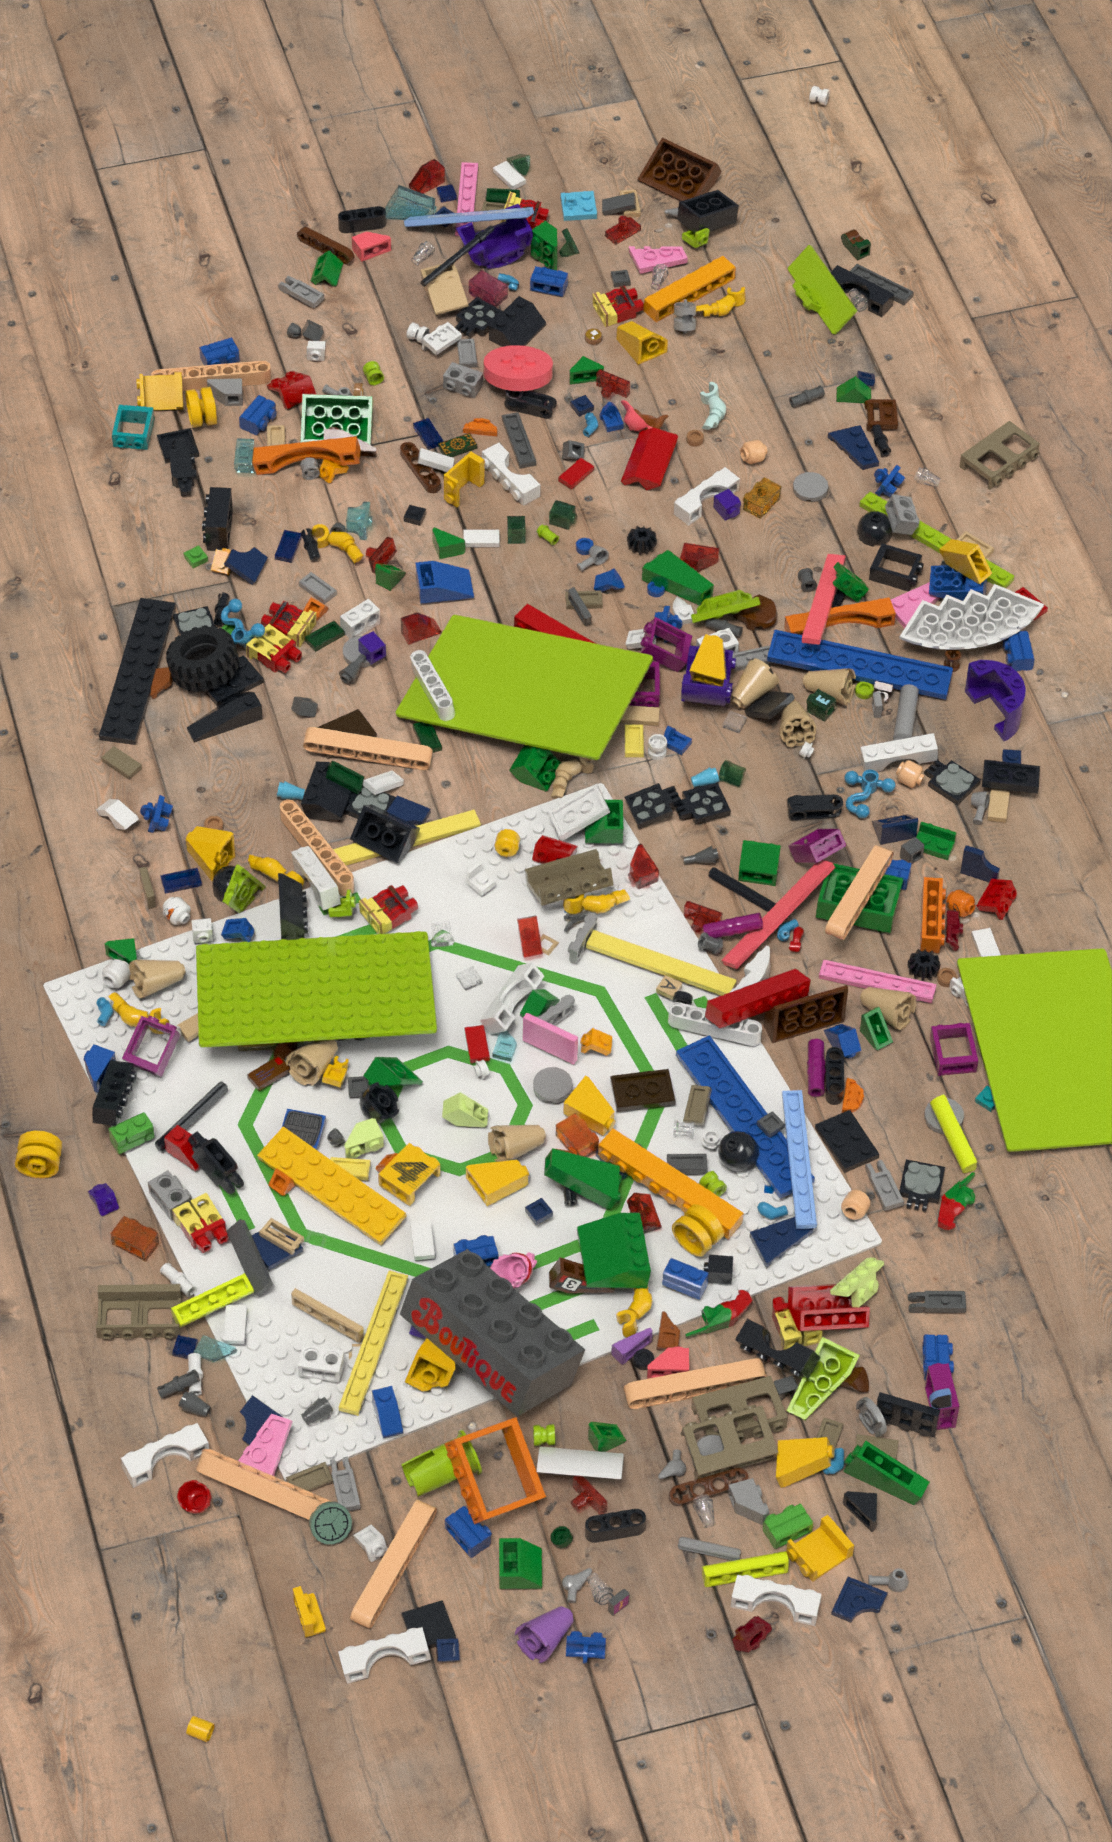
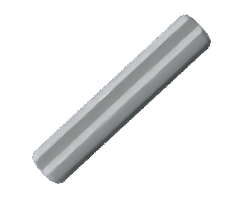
[678,1537,741,1560]

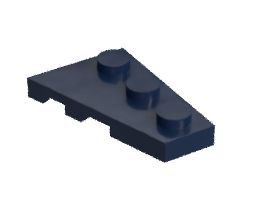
[827,425,879,470]
[750,1217,814,1268]

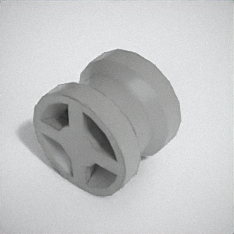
[300,458,320,480]

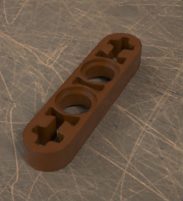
[297,226,354,264]
[400,442,441,494]
[669,1468,748,1506]

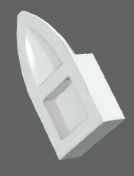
[672,597,694,625]

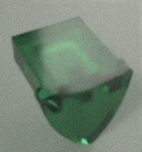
[506,154,530,176]
[559,228,580,257]
[718,760,746,787]

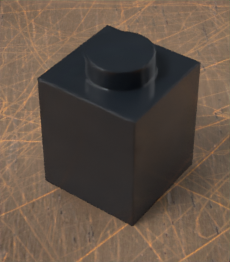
[704,1254,733,1284]

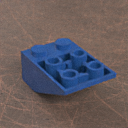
[415,561,474,604]
[929,565,987,601]

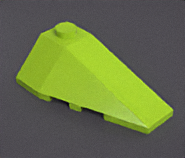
[786,1337,860,1420]

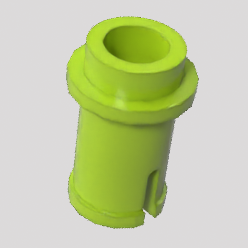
[537,524,559,546]

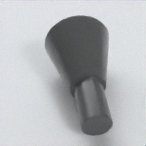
[339,654,366,684]
[683,846,719,865]

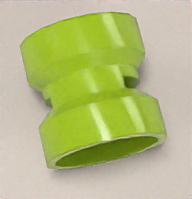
[363,361,384,385]
[699,1171,727,1197]
[533,1424,555,1446]

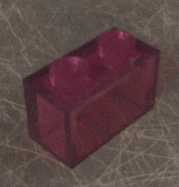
[469,270,508,307]

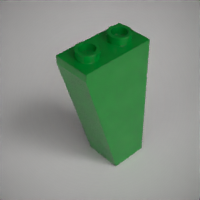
[642,550,714,606]
[544,1148,622,1210]
[843,1441,930,1505]

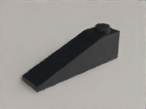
[187,691,263,743]

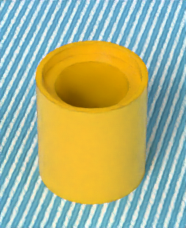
[186,1716,215,1742]

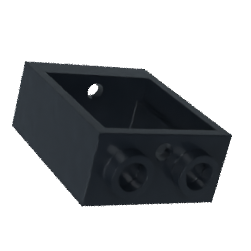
[869,543,924,592]

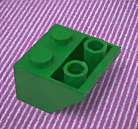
[531,221,557,271]
[509,745,561,792]
[585,799,624,843]
[738,840,781,886]
[499,1538,542,1589]

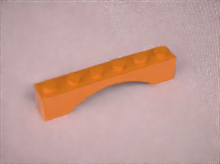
[252,436,361,475]
[784,597,896,635]

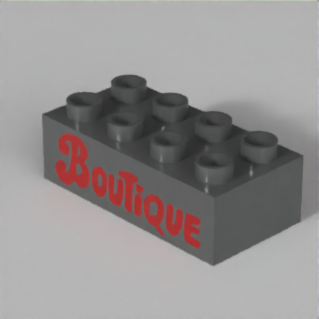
[400,1249,585,1417]

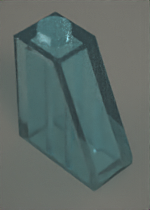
[385,185,437,220]

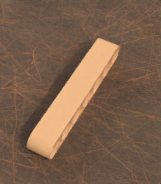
[151,361,271,391]
[303,727,433,770]
[280,800,354,896]
[825,845,894,940]
[624,1358,767,1409]
[196,1449,332,1520]
[350,1500,437,1629]

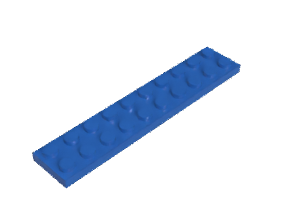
[767,630,953,700]
[676,1035,815,1199]

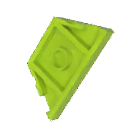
[691,590,760,623]
[223,864,266,913]

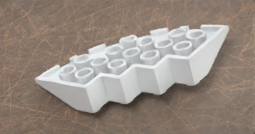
[899,584,1044,650]

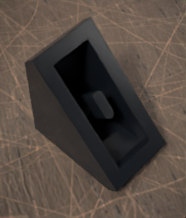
[843,1491,877,1532]

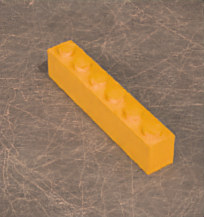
[643,256,736,323]

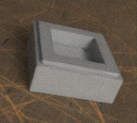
[872,692,882,718]

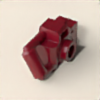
[945,910,963,951]
[732,1616,772,1653]

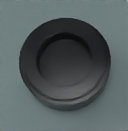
[673,991,693,1005]
[633,1349,654,1370]

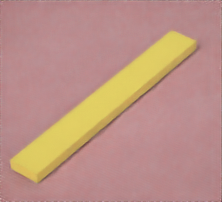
[333,810,481,865]
[586,930,737,996]
[339,1270,408,1416]

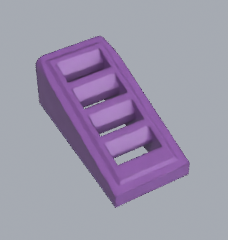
[611,1328,653,1365]

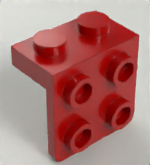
[267,371,316,409]

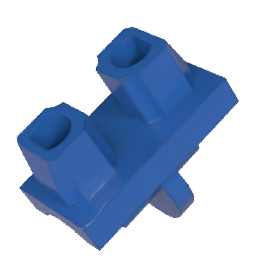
[874,465,905,497]
[654,606,683,642]
[140,795,173,833]
[566,1631,606,1664]

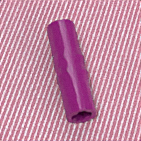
[703,912,763,938]
[807,1039,825,1097]

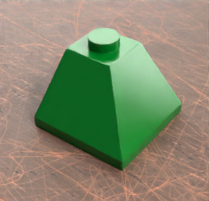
[363,1057,423,1088]

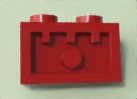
[532,835,578,864]
[976,879,1017,920]

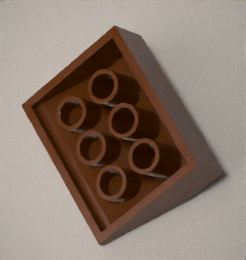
[637,137,722,201]
[763,985,848,1044]

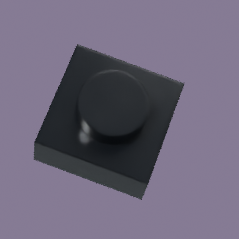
[404,504,426,526]

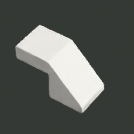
[96,799,139,830]

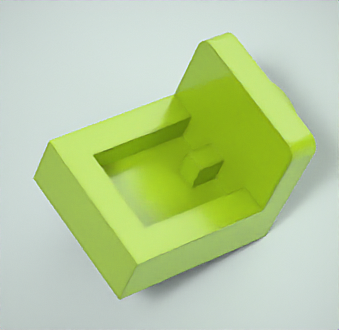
[682,228,709,248]
[328,890,356,917]

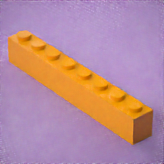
[598,1128,744,1240]

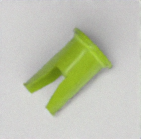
[401,1429,482,1497]

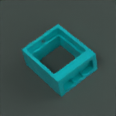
[112,404,154,450]

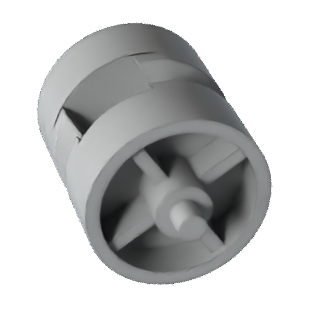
[674,299,696,333]

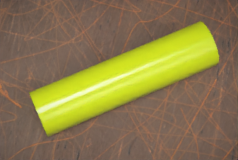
[930,1094,977,1173]
[171,1273,254,1328]
[701,1551,789,1587]

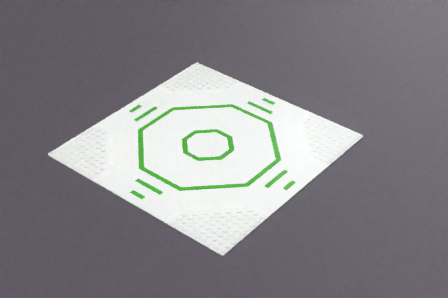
[43,783,882,1482]

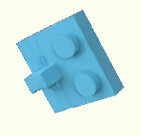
[560,191,597,221]

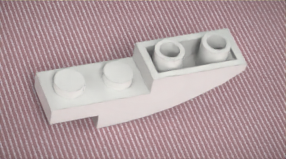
[730,945,770,992]

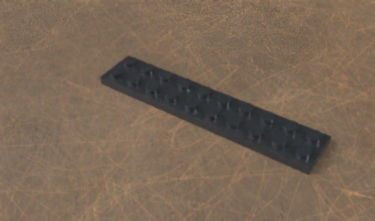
[99,598,176,745]

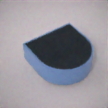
[929,1388,952,1409]

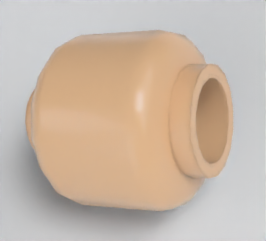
[740,440,767,464]
[896,760,925,788]
[841,1190,870,1220]

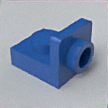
[221,918,254,942]

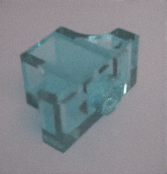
[234,438,255,473]
[346,502,373,540]

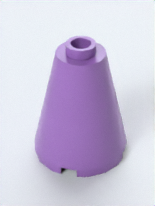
[515,1606,573,1663]

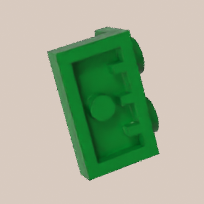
[833,562,869,602]
[916,822,957,861]

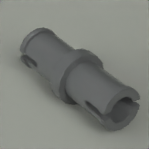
[789,385,825,408]
[705,618,743,638]
[157,1369,200,1399]

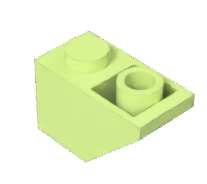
[442,1092,488,1127]
[344,1118,384,1158]

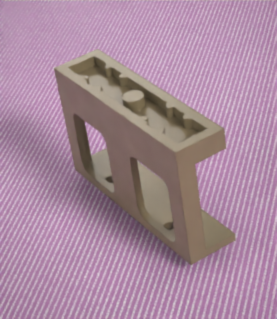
[959,421,1040,490]
[525,849,614,906]
[96,1284,181,1340]
[691,1376,788,1442]
[680,1405,778,1479]

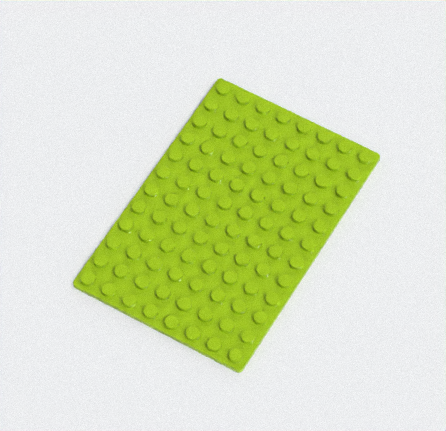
[395,615,653,760]
[196,931,437,1048]
[957,948,1112,1152]

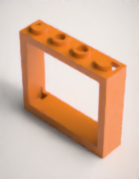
[445,1417,546,1524]

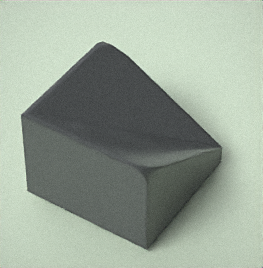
[302,320,324,341]
[562,440,585,461]
[291,696,318,717]
[900,837,924,864]
[773,1376,798,1401]

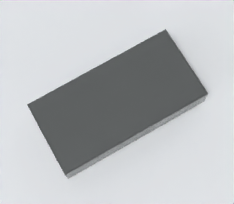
[602,192,636,215]
[568,587,592,626]
[666,1154,708,1174]

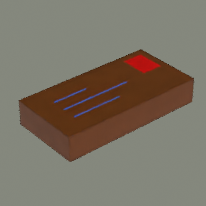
[247,1055,291,1091]

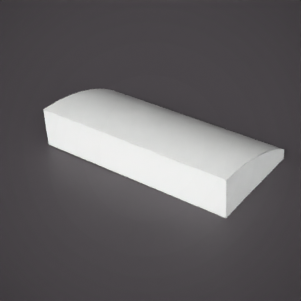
[537,1447,624,1479]

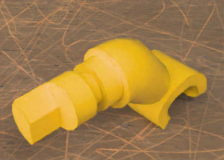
[696,287,746,317]
[312,524,364,564]
[248,855,304,886]
[563,889,630,914]
[108,992,169,1034]
[616,1287,652,1338]

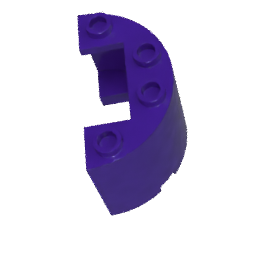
[456,204,533,269]
[681,645,736,706]
[965,660,1026,741]

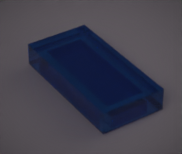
[413,418,444,450]
[275,530,302,563]
[160,867,202,894]

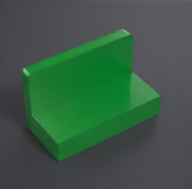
[311,251,343,287]

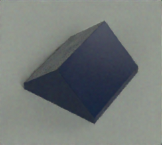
[872,814,918,845]

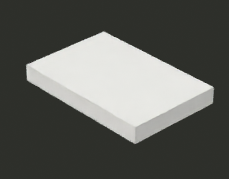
[548,784,610,841]

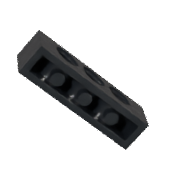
[92,1060,137,1126]

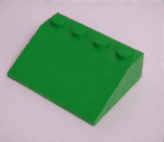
[300,394,374,445]
[816,863,904,933]
[577,1213,651,1288]

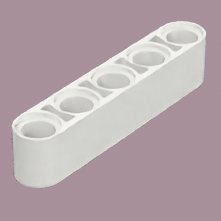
[410,650,455,721]
[668,1002,762,1046]

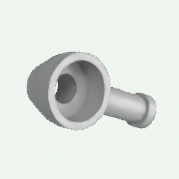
[322,384,352,396]
[577,545,609,572]
[971,791,990,825]
[868,1568,909,1592]

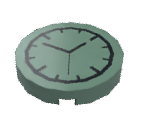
[309,1501,352,1544]

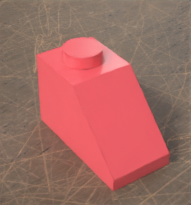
[352,231,391,262]
[647,1346,689,1379]

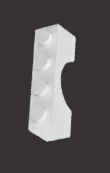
[482,443,540,506]
[674,467,740,526]
[861,733,938,772]
[291,846,341,910]
[480,963,544,1034]
[121,1423,209,1488]
[731,1575,821,1626]
[338,1627,431,1684]

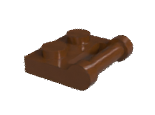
[864,399,898,432]

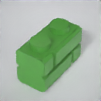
[108,1112,155,1154]
[763,1504,813,1549]

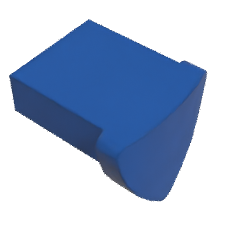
[599,402,624,432]
[594,568,625,592]
[664,726,692,755]

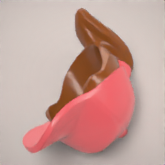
[620,400,669,432]

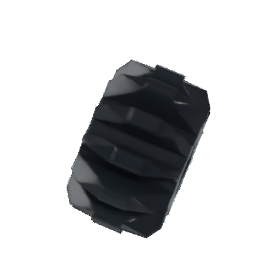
[627,526,657,555]
[907,948,941,981]

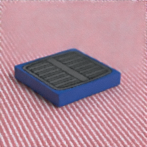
[282,1109,326,1150]

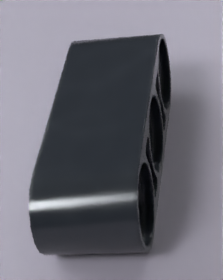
[338,206,386,233]
[825,1047,844,1105]
[585,1509,646,1543]

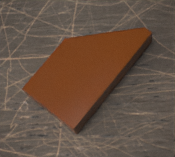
[150,667,172,699]
[656,1311,680,1351]

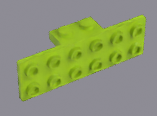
[787,245,857,335]

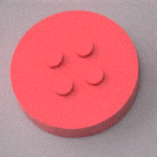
[483,345,553,391]

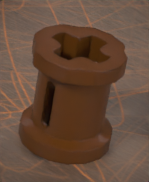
[944,649,961,672]

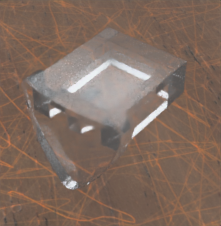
[431,921,454,947]

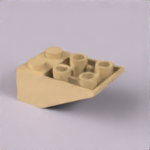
[420,264,469,315]

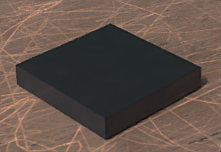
[157,428,199,464]
[745,691,795,719]
[401,1600,456,1649]

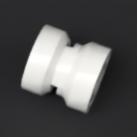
[809,86,830,106]
[407,322,430,344]
[648,734,667,760]

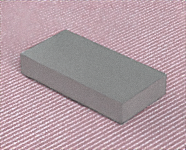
[457,339,477,368]
[299,572,337,604]

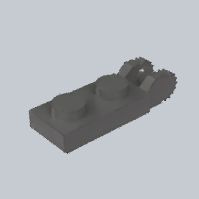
[908,1291,966,1313]

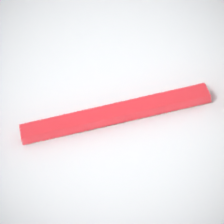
[802,554,845,645]
[722,860,835,969]

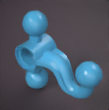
[221,599,265,648]
[844,769,896,819]

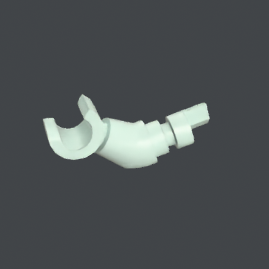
[700,382,726,430]

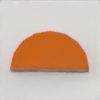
[463,418,497,437]
[842,1078,864,1113]

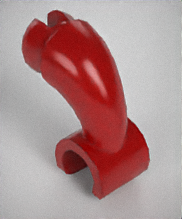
[789,927,804,952]

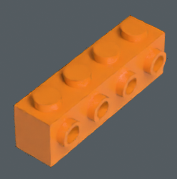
[920,877,946,953]

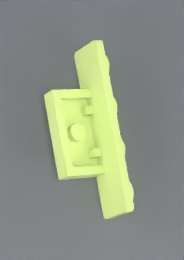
[830,1257,884,1307]

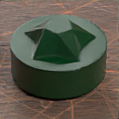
[550,1526,573,1549]

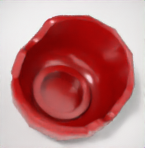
[177,1480,212,1514]

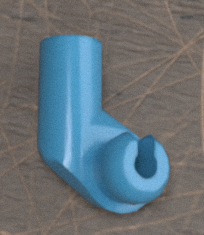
[498,273,519,291]
[583,412,599,437]
[777,919,799,941]
[96,997,113,1026]
[757,1202,788,1220]
[823,1448,844,1475]

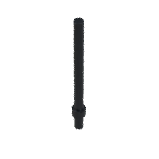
[420,225,494,287]

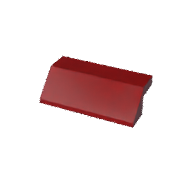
[621,427,678,491]
[788,1284,870,1331]

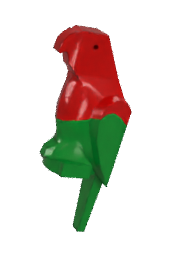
[938,1172,975,1230]
[685,1290,752,1338]

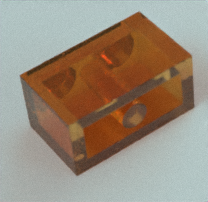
[555,1113,599,1157]
[111,1216,159,1262]

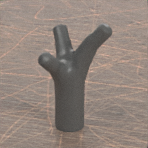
[564,911,589,932]

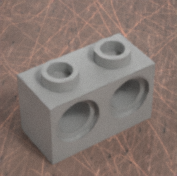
[443,362,483,398]
[885,494,919,535]
[148,1170,192,1220]

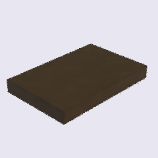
[316,709,377,759]
[610,1069,675,1112]

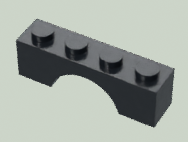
[831,265,894,317]
[735,1319,820,1379]

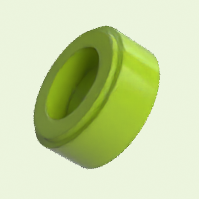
[855,682,874,699]

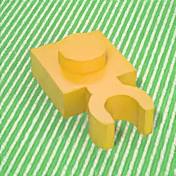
[322,1056,349,1088]

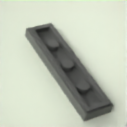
[850,264,914,306]
[502,412,536,469]
[227,1219,274,1296]

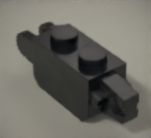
[169,437,197,496]
[188,1131,244,1194]

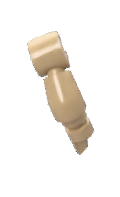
[551,757,594,799]

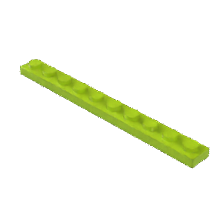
[859,492,1015,589]

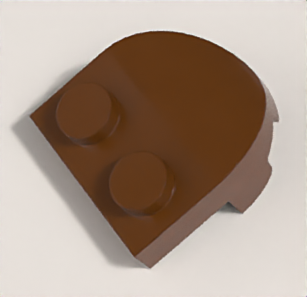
[733,594,777,630]

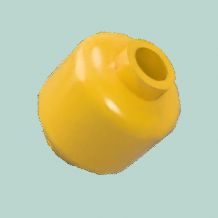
[494,829,520,857]

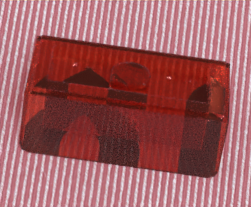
[627,1193,662,1233]

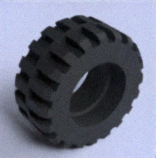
[166,625,240,692]

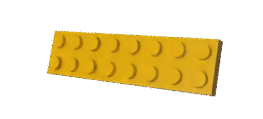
[257,1127,407,1245]

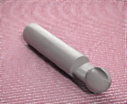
[893,684,919,762]

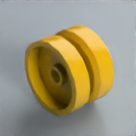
[185,387,217,428]
[15,1130,62,1178]
[672,1204,724,1257]

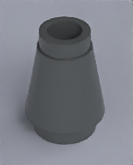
[178,1391,211,1418]
[301,1397,333,1425]

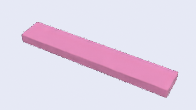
[455,162,478,236]
[819,960,937,1003]

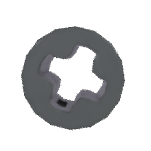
[797,568,817,592]
[698,932,723,955]

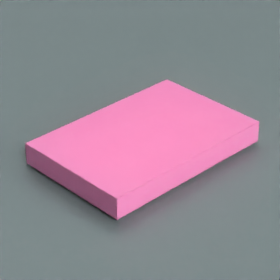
[523,1013,578,1064]

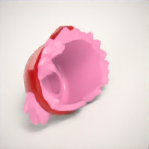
[490,1252,537,1289]

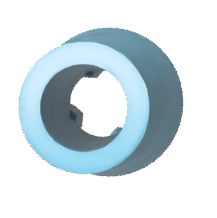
[691,767,720,788]
[277,781,305,800]

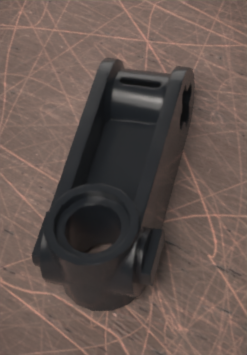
[504,390,557,419]
[786,794,843,821]

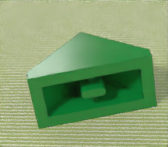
[569,356,604,385]
[836,376,871,403]
[432,527,465,560]
[375,563,406,591]
[105,938,137,964]
[520,989,560,1017]
[860,1007,893,1050]
[588,1422,627,1452]

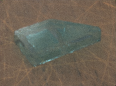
[492,1030,517,1062]
[194,1335,237,1362]

